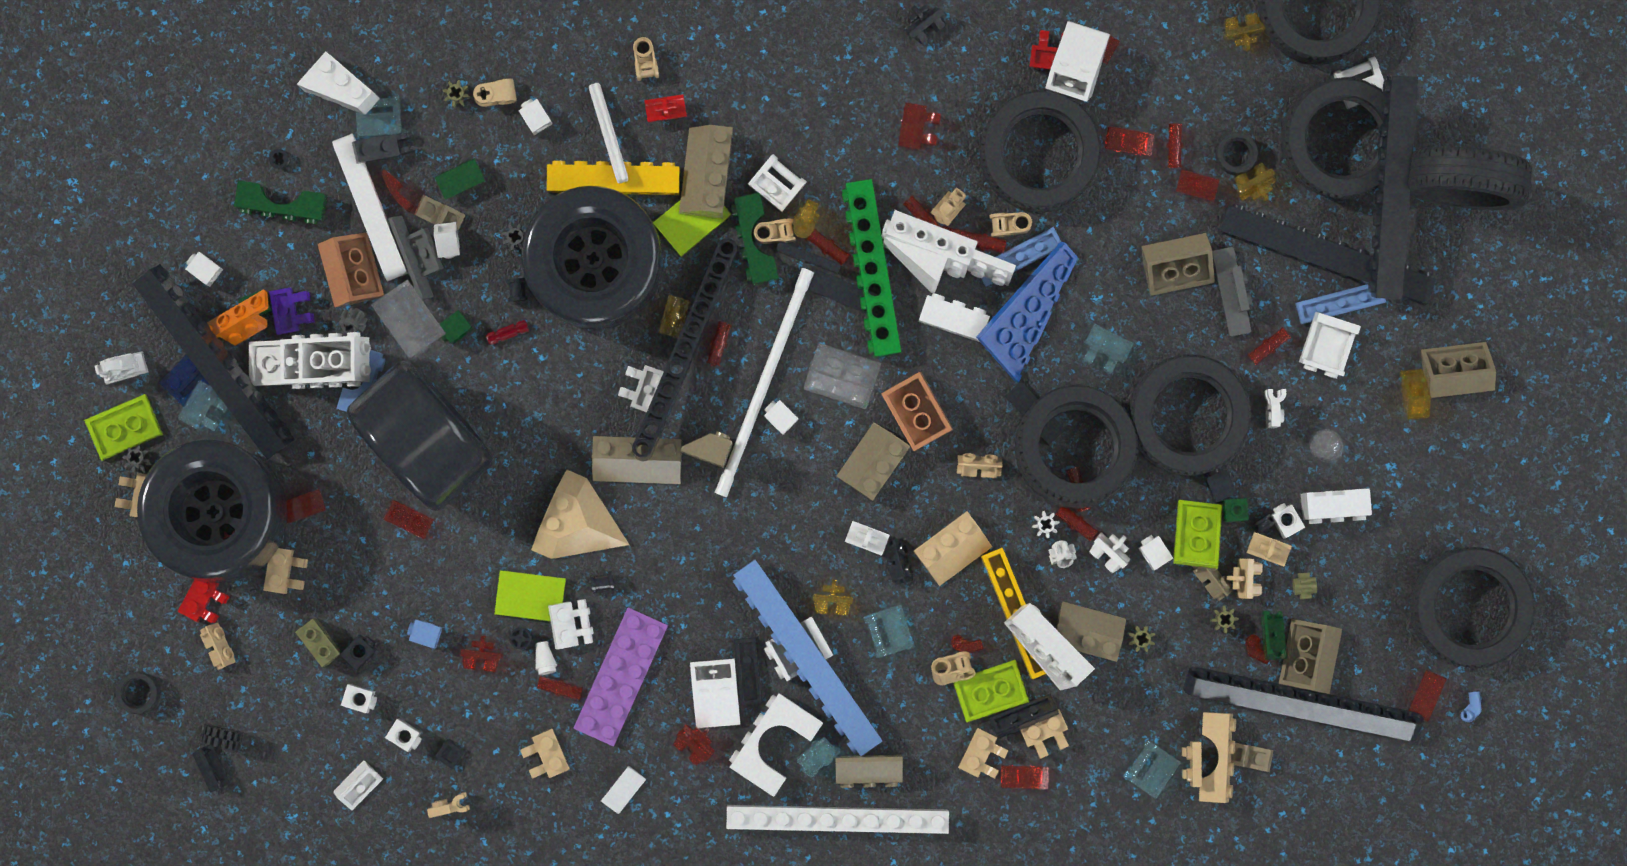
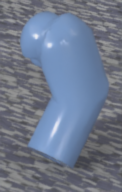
[1460,691,1482,722]

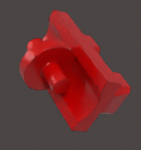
[644,94,687,123]

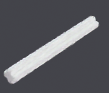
[589,83,628,183]

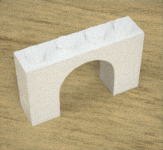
[729,693,823,797]

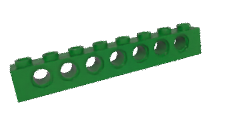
[842,179,901,358]

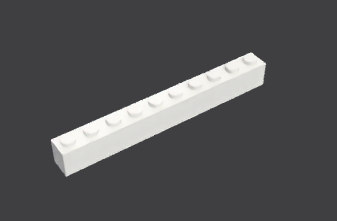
[727,805,949,834]

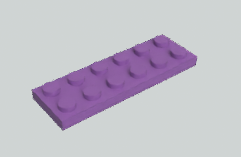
[574,607,668,746]

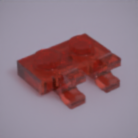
[898,102,941,150]

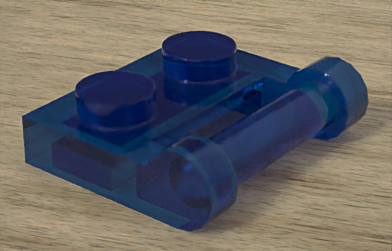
[159,355,209,410]

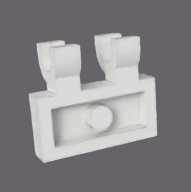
[618,365,663,412]
[1264,389,1286,428]

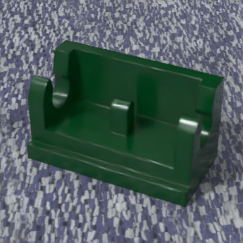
[435,158,485,200]
[1261,611,1287,660]

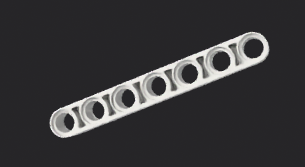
[332,133,408,281]

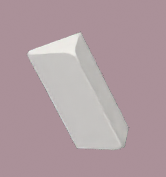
[334,761,383,810]
[601,766,646,814]

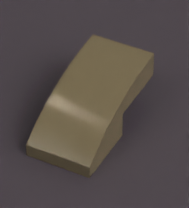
[414,195,465,231]
[1231,743,1274,772]

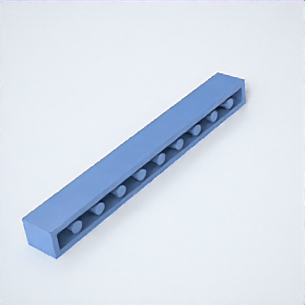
[733,560,882,756]

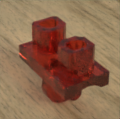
[1176,170,1220,202]
[460,635,502,672]
[673,724,715,766]

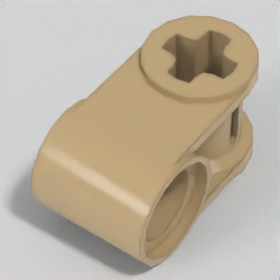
[633,37,659,81]
[473,79,517,107]
[989,212,1032,237]
[753,219,796,244]
[931,651,976,685]

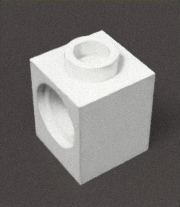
[518,99,552,135]
[434,222,460,259]
[186,252,223,287]
[764,400,798,435]
[1271,503,1305,538]
[1138,535,1173,570]
[341,684,377,713]
[385,718,422,752]

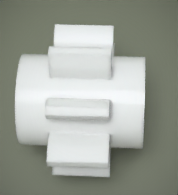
[1032,511,1060,538]
[1048,540,1077,568]

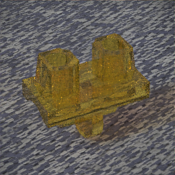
[1223,13,1265,51]
[1235,163,1276,202]
[792,199,820,238]
[659,295,690,338]
[813,579,853,615]

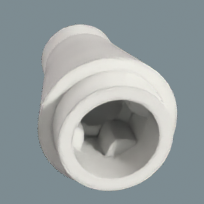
[535,641,557,675]

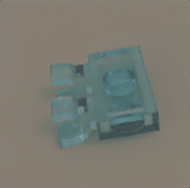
[1083,324,1134,375]
[177,380,227,431]

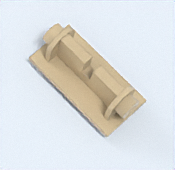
[957,453,1002,478]
[200,622,236,670]

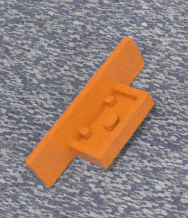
[207,289,268,346]

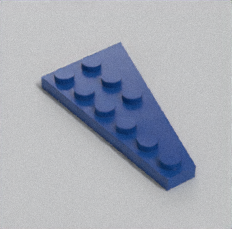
[976,242,1078,382]

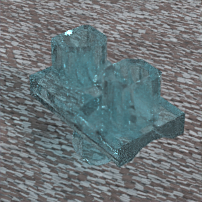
[797,737,840,777]

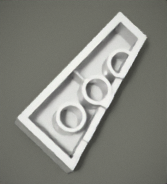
[1004,603,1095,690]

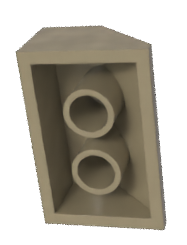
[1141,233,1215,296]
[1421,342,1496,398]
[836,423,910,501]
[681,431,733,468]
[1055,601,1126,662]
[1279,619,1342,694]
[835,755,903,788]

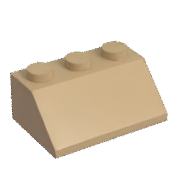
[914,511,992,586]

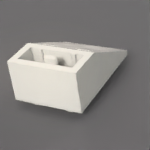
[1045,21,1110,101]
[690,658,740,728]

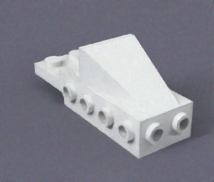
[881,210,1016,293]
[249,332,371,389]

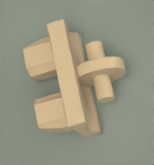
[931,188,966,226]
[1246,532,1292,567]
[1227,559,1263,599]

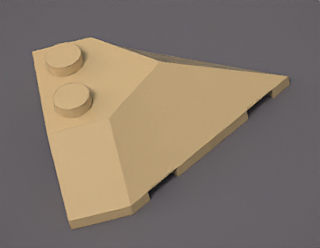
[532,470,630,559]

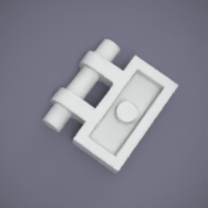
[548,599,594,649]

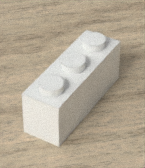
[918,293,990,343]

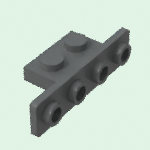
[388,216,444,300]
[1212,247,1252,337]

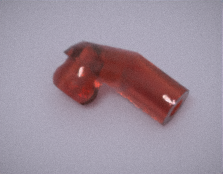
[951,634,984,653]
[1245,634,1269,665]

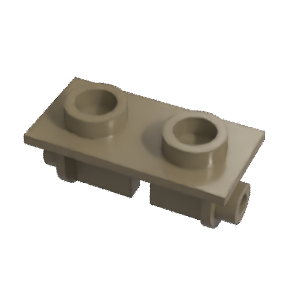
[1192,566,1232,601]

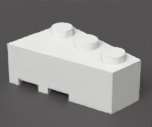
[297,51,380,115]

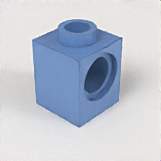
[407,619,443,648]

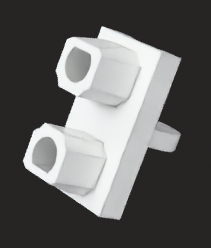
[845,521,890,556]
[1089,532,1130,573]

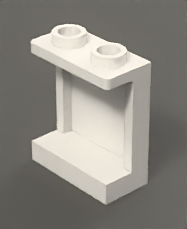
[1299,312,1361,379]
[764,617,833,681]

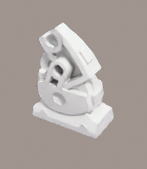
[95,351,148,385]

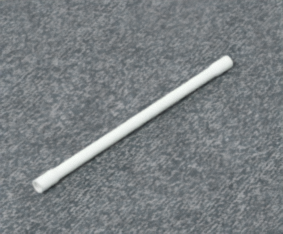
[715,268,814,497]

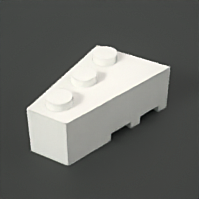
[1301,489,1372,524]

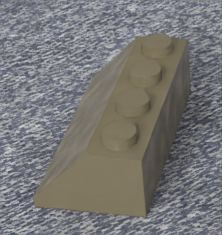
[679,125,733,219]
[592,436,682,484]

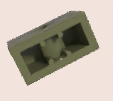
[295,618,342,667]

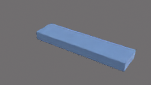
[981,227,1061,287]
[1295,284,1386,324]

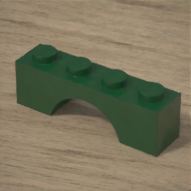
[234,180,328,225]
[731,193,779,286]

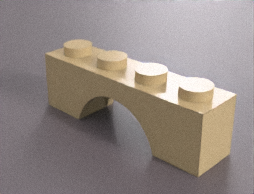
[1199,712,1236,803]

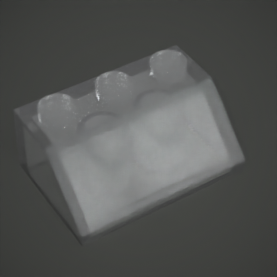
[371,280,446,361]
[804,343,881,409]

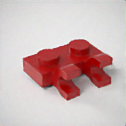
[1029,30,1063,70]
[177,580,230,623]

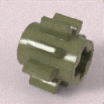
[443,80,470,108]
[1292,573,1317,599]
[1210,606,1239,633]
[1128,626,1155,652]

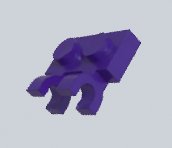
[269,287,315,335]

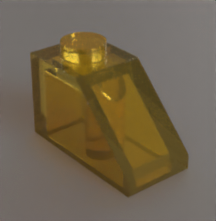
[1400,369,1431,420]

